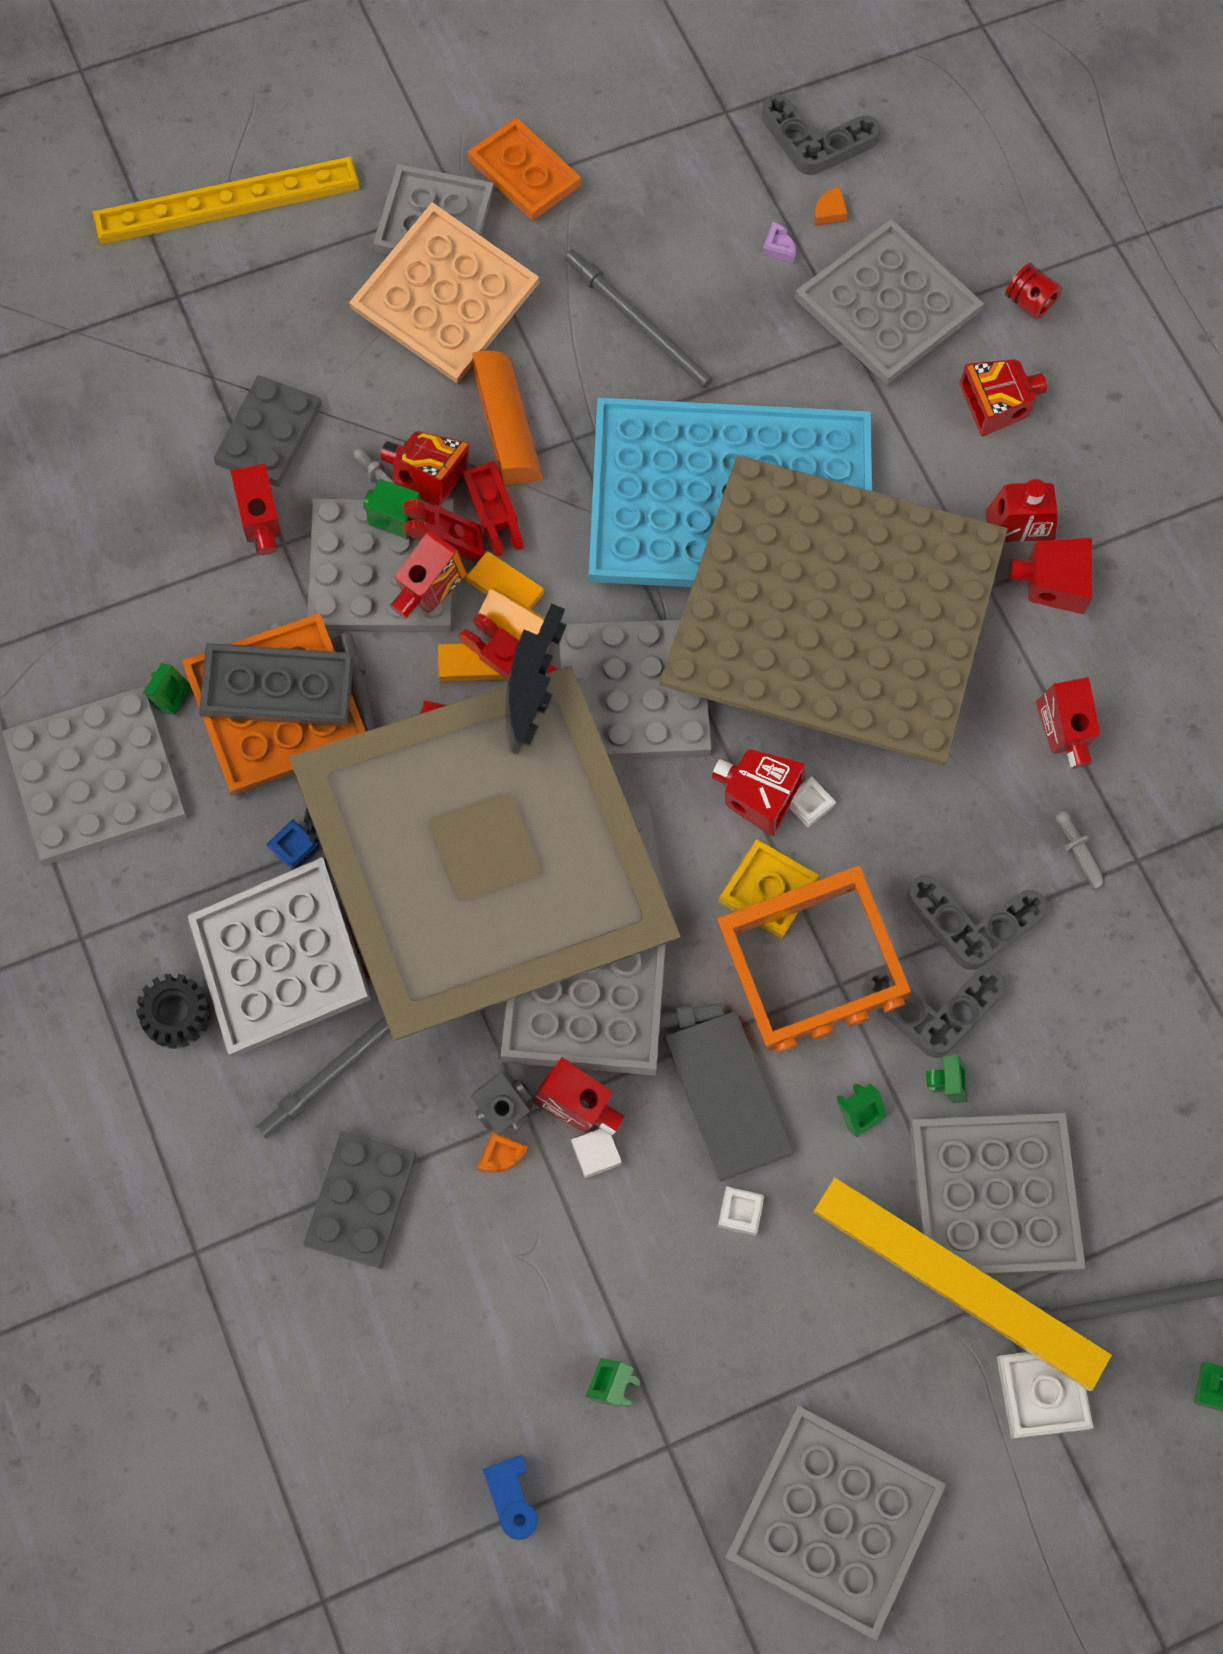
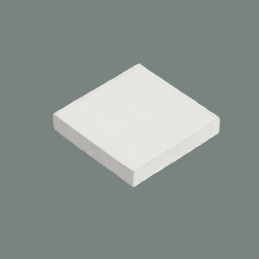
[997,1352,1094,1439]

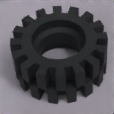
[136,974,211,1049]

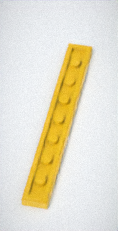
[92,156,360,245]
[812,1177,1112,1391]

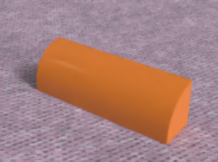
[472,350,543,487]

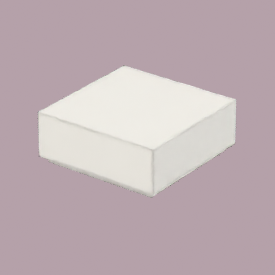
[790,776,836,828]
[571,1129,622,1178]
[717,1186,765,1236]

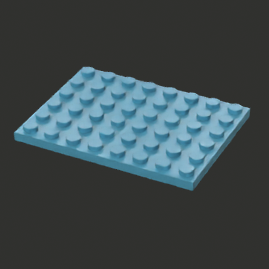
[588,397,872,587]

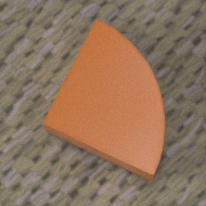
[814,187,848,225]
[477,1132,529,1173]

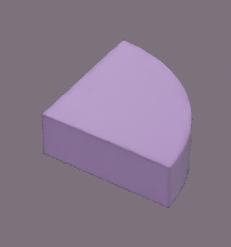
[762,222,796,264]

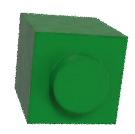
[363,479,420,539]

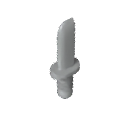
[353,448,394,483]
[1056,811,1103,890]

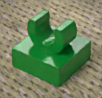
[143,663,191,715]
[926,1055,968,1103]
[837,1084,887,1138]
[585,1358,640,1407]
[1194,1362,1223,1411]

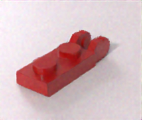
[462,461,524,557]
[403,499,484,562]
[459,613,558,680]

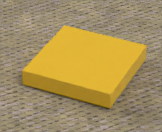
[718,839,820,939]

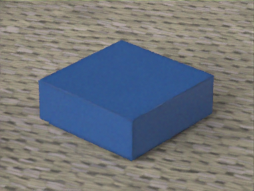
[266,819,319,870]

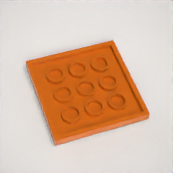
[181,613,366,796]

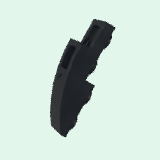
[505,603,567,755]

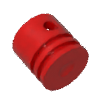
[1005,263,1062,320]

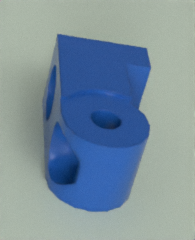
[483,1455,538,1540]

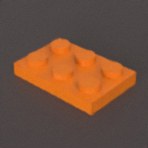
[467,117,582,222]

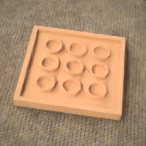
[349,202,540,384]

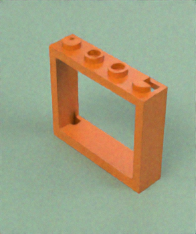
[717,865,911,1053]

